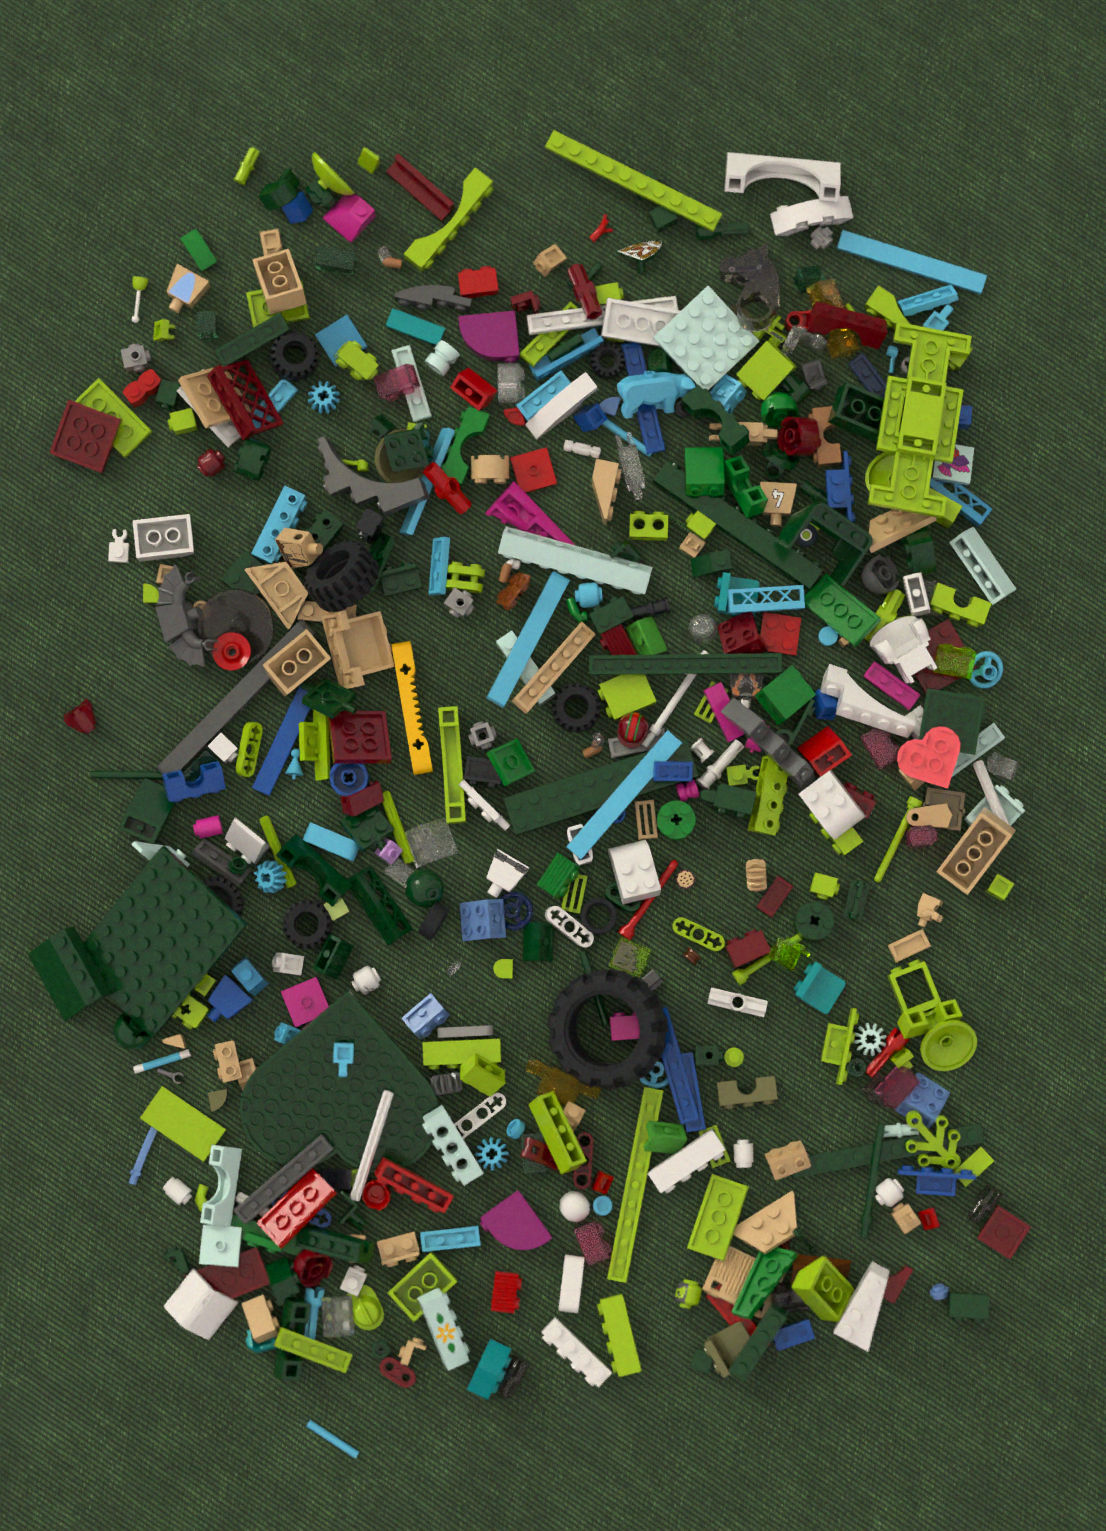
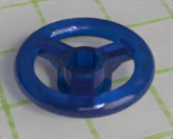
[500,892,533,930]

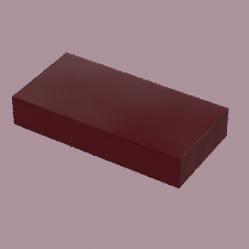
[756,876,794,918]

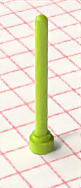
[874,796,923,882]
[732,934,802,986]

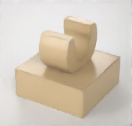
[679,532,706,558]

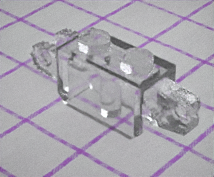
[615,432,645,500]

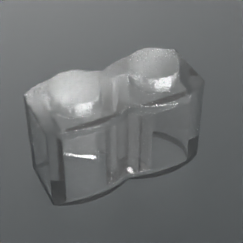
[498,363,525,404]

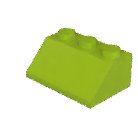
[791,1256,854,1322]

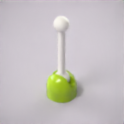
[132,277,148,323]

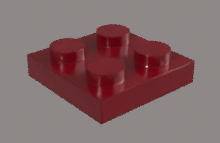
[977,1205,1031,1260]

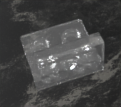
[781,325,827,356]
[405,818,458,868]

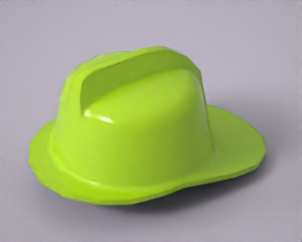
[346,1285,384,1330]

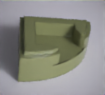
[208,1089,228,1112]

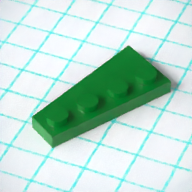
[731,1247,798,1320]

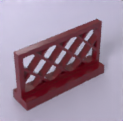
[207,359,284,441]

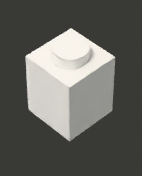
[208,733,239,763]

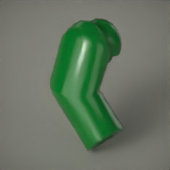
[566,598,589,623]

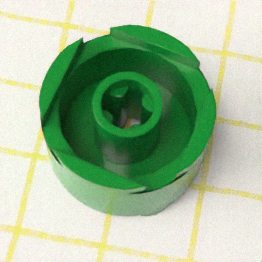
[656,801,696,841]

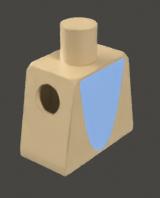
[167,264,211,313]

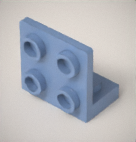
[460,899,506,941]
[894,1072,950,1129]

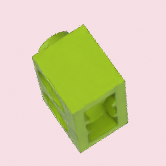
[629,511,668,541]

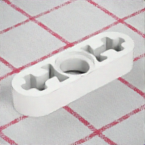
[545,906,594,947]

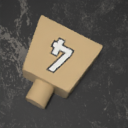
[759,482,797,527]

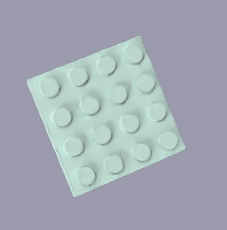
[653,286,760,390]

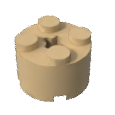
[471,455,509,484]

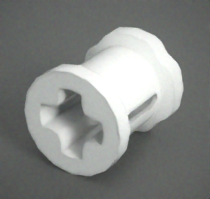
[690,738,714,763]

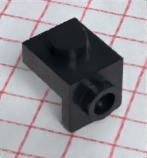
[321,1168,352,1189]

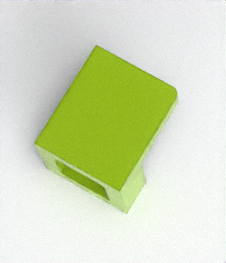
[985,874,1014,902]

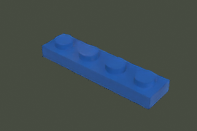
[681,1052,706,1132]

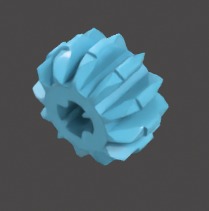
[308,381,340,414]
[254,860,287,893]
[475,1137,508,1171]

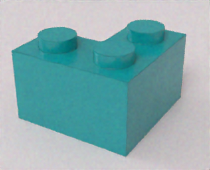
[467,1339,511,1399]

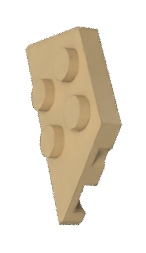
[869,509,936,553]
[245,562,309,629]
[733,1191,798,1254]

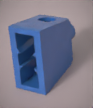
[206,975,254,1022]

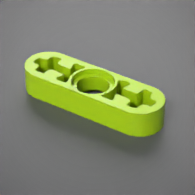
[235,722,263,777]
[672,917,725,952]

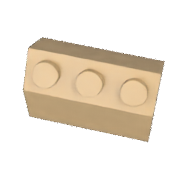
[262,629,331,697]

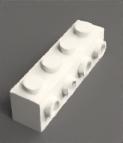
[648,1129,725,1193]
[542,1317,612,1387]

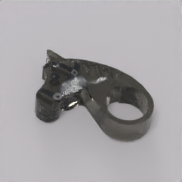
[719,243,780,332]

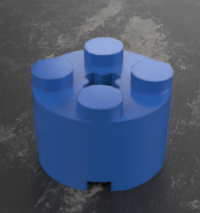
[330,763,369,797]

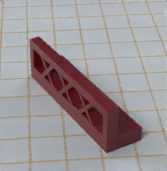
[386,154,454,222]

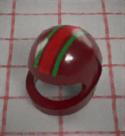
[617,712,649,748]

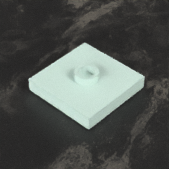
[199,1224,243,1267]

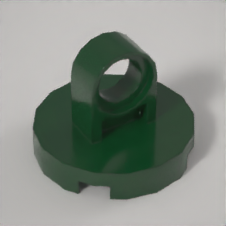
[762,443,800,480]

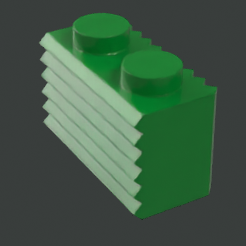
[537,853,580,899]

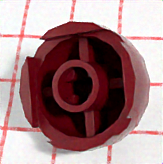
[293,1249,333,1287]

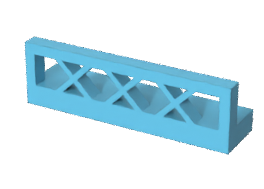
[726,585,805,614]

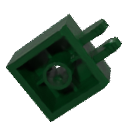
[700,784,756,820]

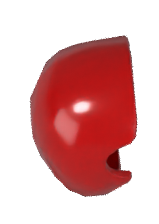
[362,1180,391,1211]

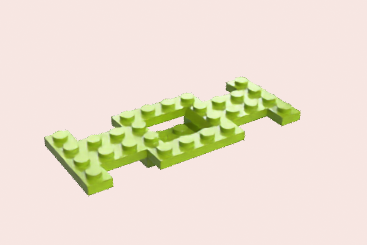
[868,322,972,518]

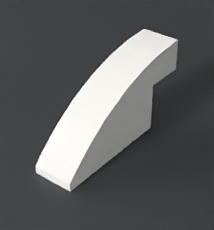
[525,372,597,440]

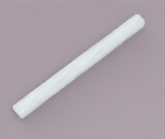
[350,1090,393,1201]

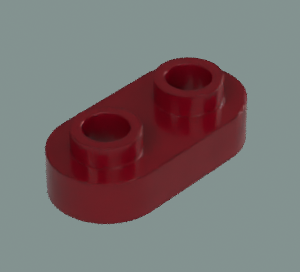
[380,1357,416,1388]

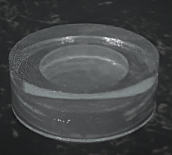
[445,958,463,977]

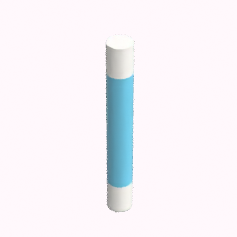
[133,1049,191,1074]

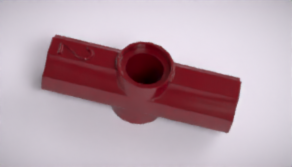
[567,263,602,320]

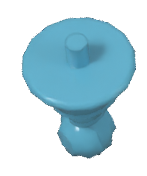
[285,749,304,780]

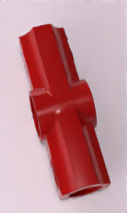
[423,462,472,515]

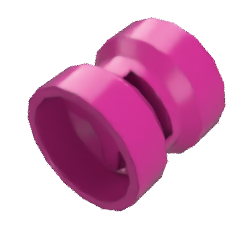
[675,779,700,802]

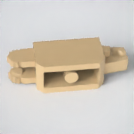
[709,422,777,446]

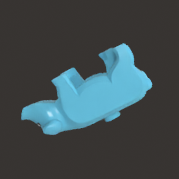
[617,371,695,419]

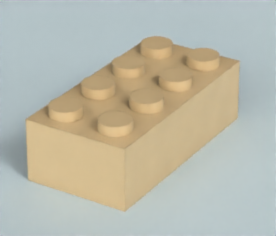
[937,807,1016,895]

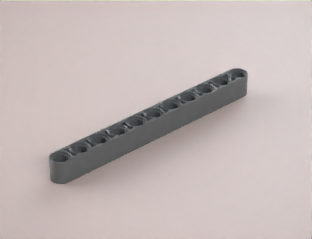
[157,620,316,774]

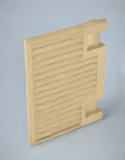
[702,1246,786,1319]

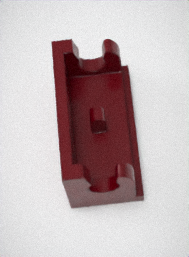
[341,781,384,816]

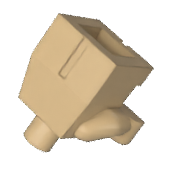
[917,893,943,927]

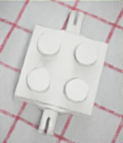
[459,780,510,831]

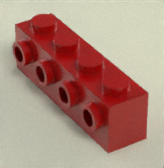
[374,1157,454,1213]

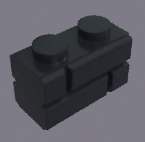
[356,508,385,543]

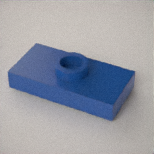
[653,761,693,781]

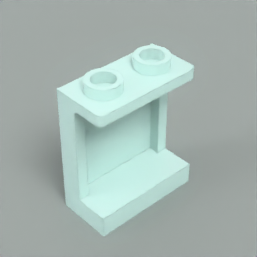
[963,785,1025,826]

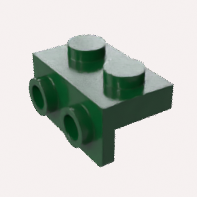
[589,596,634,635]

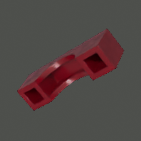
[807,301,887,349]

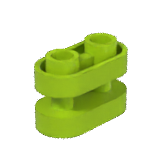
[446,562,485,593]

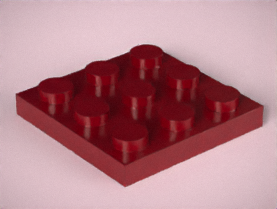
[49,400,122,473]
[914,619,977,695]
[328,711,392,764]

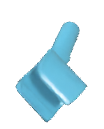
[886,345,898,373]

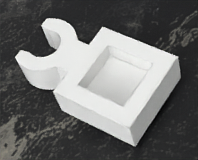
[108,529,129,563]

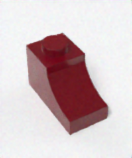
[883,1265,913,1304]

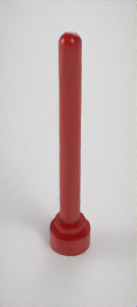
[618,860,678,941]

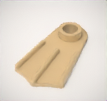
[906,803,952,828]

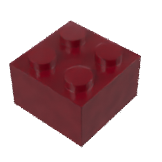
[724,929,771,968]

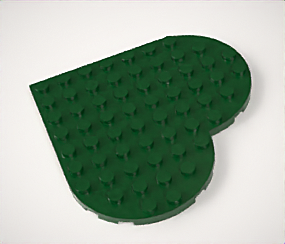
[240,990,439,1173]

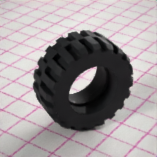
[304,540,379,612]

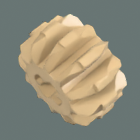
[746,859,767,892]

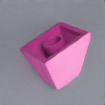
[323,194,376,243]

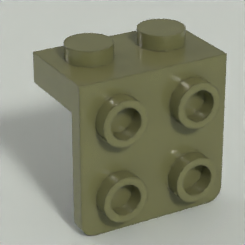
[704,1321,750,1378]

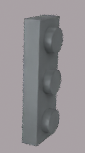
[192,838,251,887]

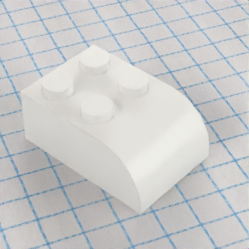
[133,514,194,562]
[799,770,866,839]
[608,840,661,904]

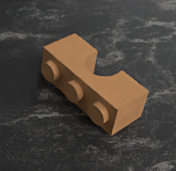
[808,406,842,468]

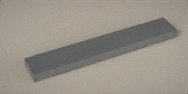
[233,1134,334,1225]

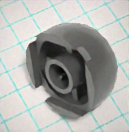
[861,555,899,594]

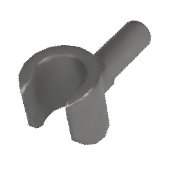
[157,1068,183,1084]

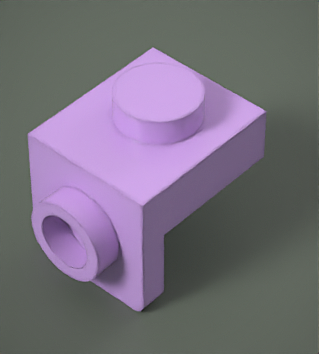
[374,838,403,865]

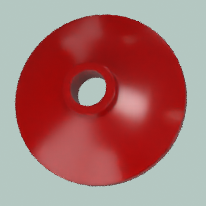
[212,632,251,671]

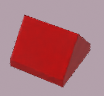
[590,1170,614,1195]
[918,1207,940,1231]

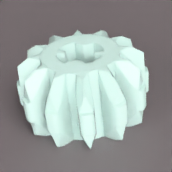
[853,1023,886,1056]

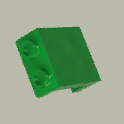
[684,447,725,496]
[754,665,816,725]

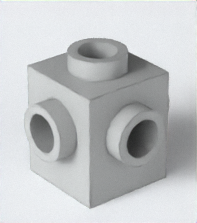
[121,344,151,373]
[444,587,475,618]
[468,721,497,750]

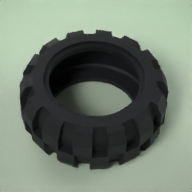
[547,969,668,1089]

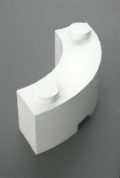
[770,194,853,236]

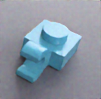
[922,304,954,330]
[333,1042,354,1077]

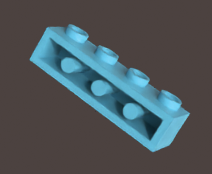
[251,485,308,564]

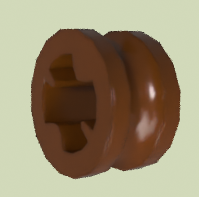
[682,947,701,965]

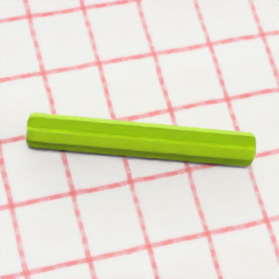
[382,791,414,864]
[259,816,296,888]

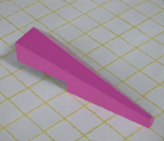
[485,481,576,546]

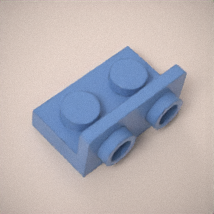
[402,993,449,1040]

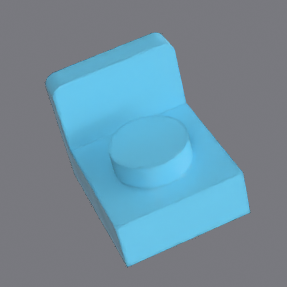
[274,1022,300,1044]

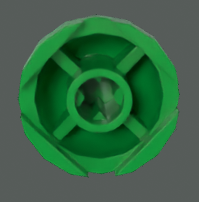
[761,392,799,428]

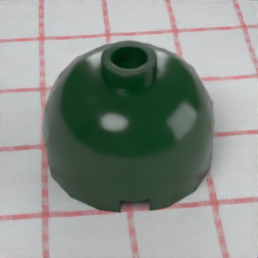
[405,869,444,908]
[113,1012,151,1050]

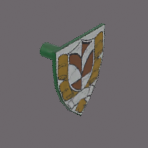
[617,241,662,274]

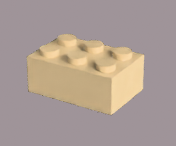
[252,249,307,315]

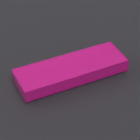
[863,661,920,711]
[703,682,744,742]

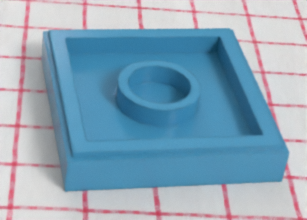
[315,315,367,367]

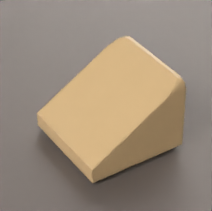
[162,1034,187,1049]

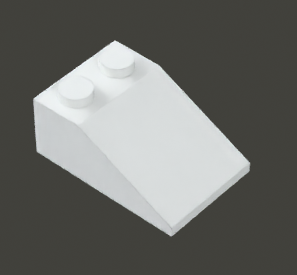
[225,818,270,864]

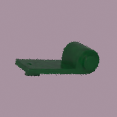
[775,699,816,746]

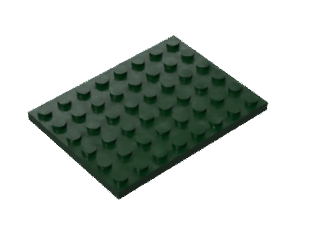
[84,846,248,1038]

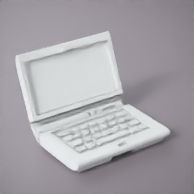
[164,1268,239,1340]

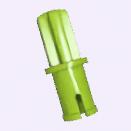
[234,147,259,185]

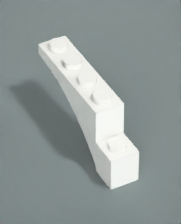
[821,664,915,738]

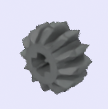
[430,1072,463,1095]

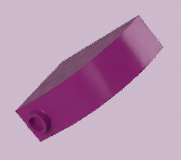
[458,311,520,363]
[480,1190,552,1250]

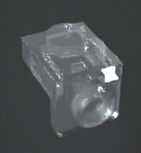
[987,752,1020,781]

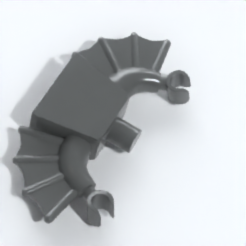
[155,564,219,667]

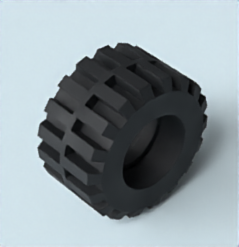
[270,330,319,382]
[552,683,600,733]
[282,900,332,949]

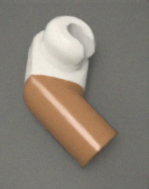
[499,558,521,583]

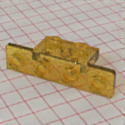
[525,1059,601,1105]

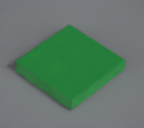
[486,738,536,787]

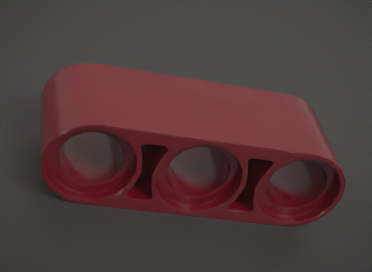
[573,1132,593,1189]

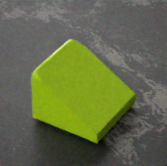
[358,147,380,174]

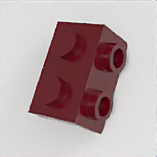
[842,782,877,819]

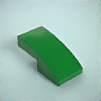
[180,228,217,271]

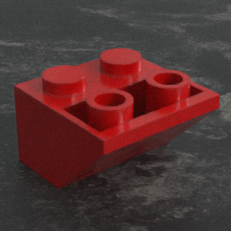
[797,726,852,779]

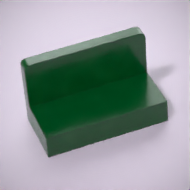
[523,922,553,961]

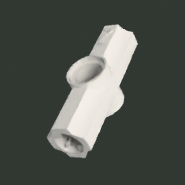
[707,987,768,1017]

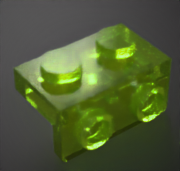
[933,644,976,679]
[769,937,811,971]

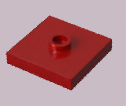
[510,447,557,493]

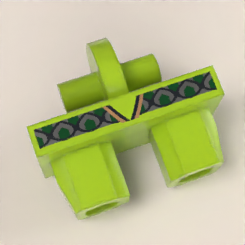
[752,315,787,347]

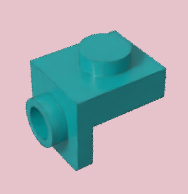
[246,1330,277,1353]

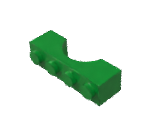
[440,406,490,487]

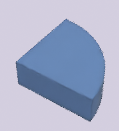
[599,397,621,417]

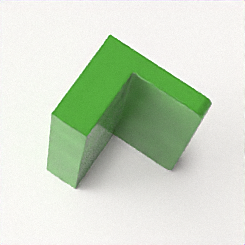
[626,617,667,655]
[643,1121,687,1154]

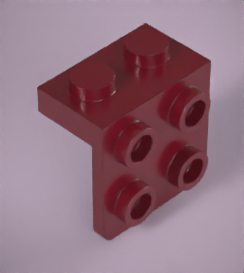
[718,612,768,654]

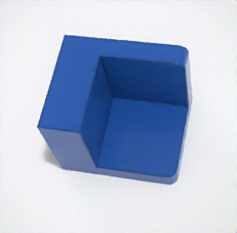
[281,191,313,224]
[573,403,608,432]
[812,689,838,720]

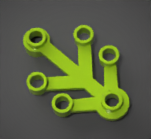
[905,1110,960,1170]

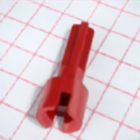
[865,1028,910,1078]

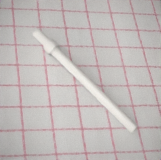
[642,650,709,748]

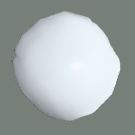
[559,1191,590,1222]

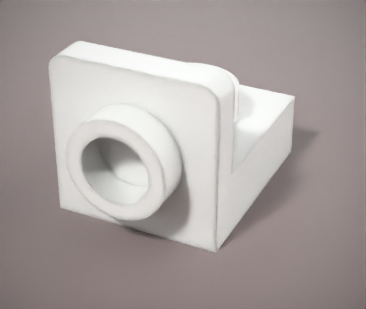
[272,953,304,975]
[340,1265,367,1297]

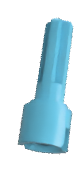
[304,1287,325,1340]

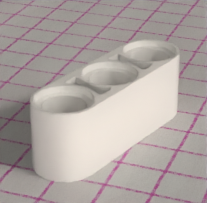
[558,1255,584,1314]

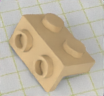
[213,1040,242,1082]
[765,1140,811,1180]

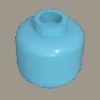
[575,582,603,608]

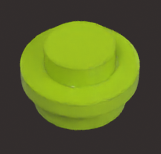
[724,1048,744,1067]

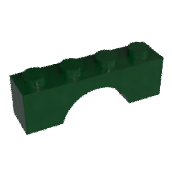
[681,384,750,456]
[276,834,353,907]
[273,1297,311,1381]
[729,1302,789,1382]

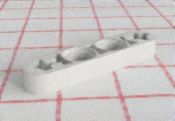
[448,1093,506,1146]

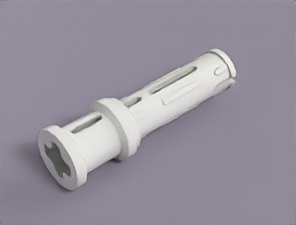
[696,739,744,790]

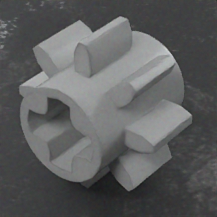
[810,226,833,250]

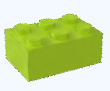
[388,1251,458,1322]

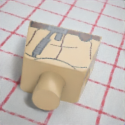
[275,528,323,568]

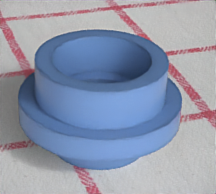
[929,1284,949,1300]

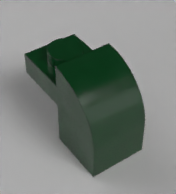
[258,168,300,211]

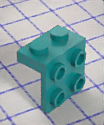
[714,572,759,616]
[794,961,846,1014]

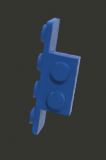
[825,451,855,523]
[898,1165,977,1196]

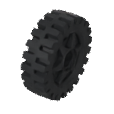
[201,876,244,917]

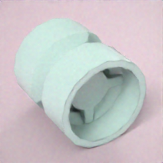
[425,340,460,376]

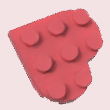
[897,727,960,789]

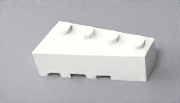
[833,1261,889,1351]

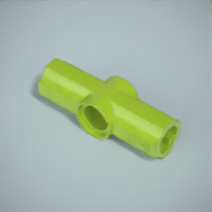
[865,589,905,642]

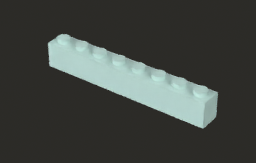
[498,526,653,594]

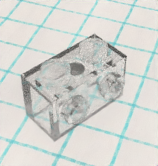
[321,1295,354,1337]

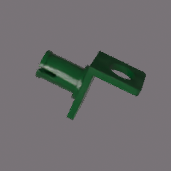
[338,1189,368,1231]

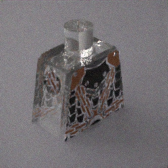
[729,674,764,709]

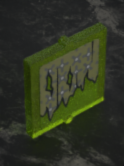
[609,937,651,978]

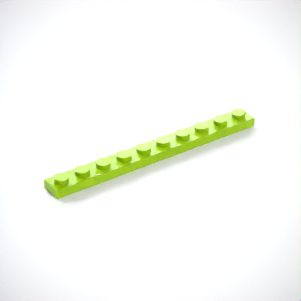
[545,130,722,232]
[607,1087,663,1283]

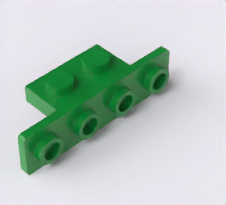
[229,1215,303,1256]

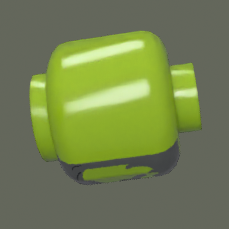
[675,1279,702,1309]

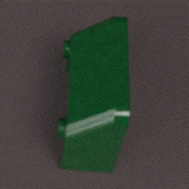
[775,501,873,586]

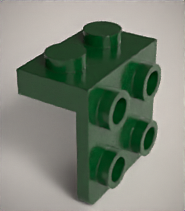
[384,423,434,472]

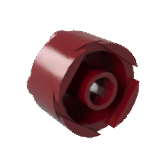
[777,417,821,456]

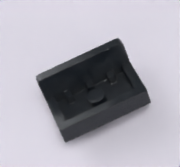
[463,756,502,788]

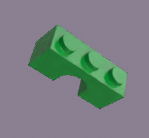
[724,455,768,518]

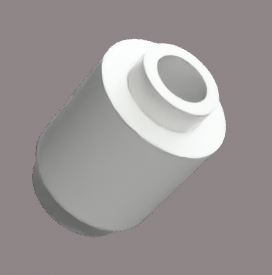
[734,1140,754,1168]
[163,1177,192,1205]

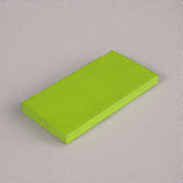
[74,378,152,458]
[140,1086,226,1162]
[687,1174,749,1261]

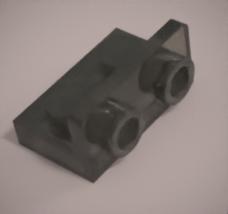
[771,1281,810,1313]

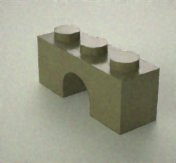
[716,1076,778,1109]

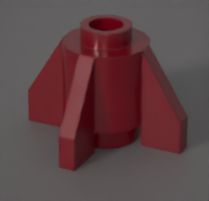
[63,699,97,734]

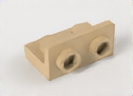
[377,1231,421,1267]

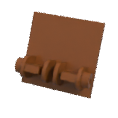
[495,572,531,611]

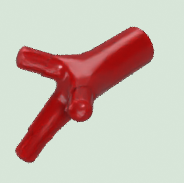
[589,214,613,242]

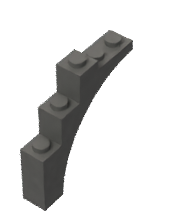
[318,436,430,515]
[721,698,818,791]

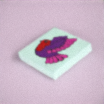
[932,444,974,485]

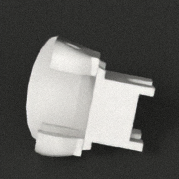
[870,616,937,683]

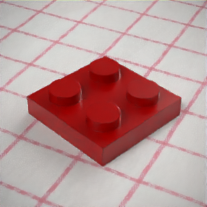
[760,612,801,656]

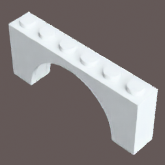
[725,152,840,202]

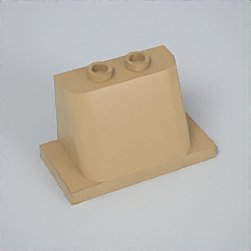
[321,610,395,689]

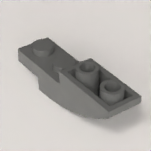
[394,285,472,312]

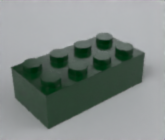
[828,382,904,443]

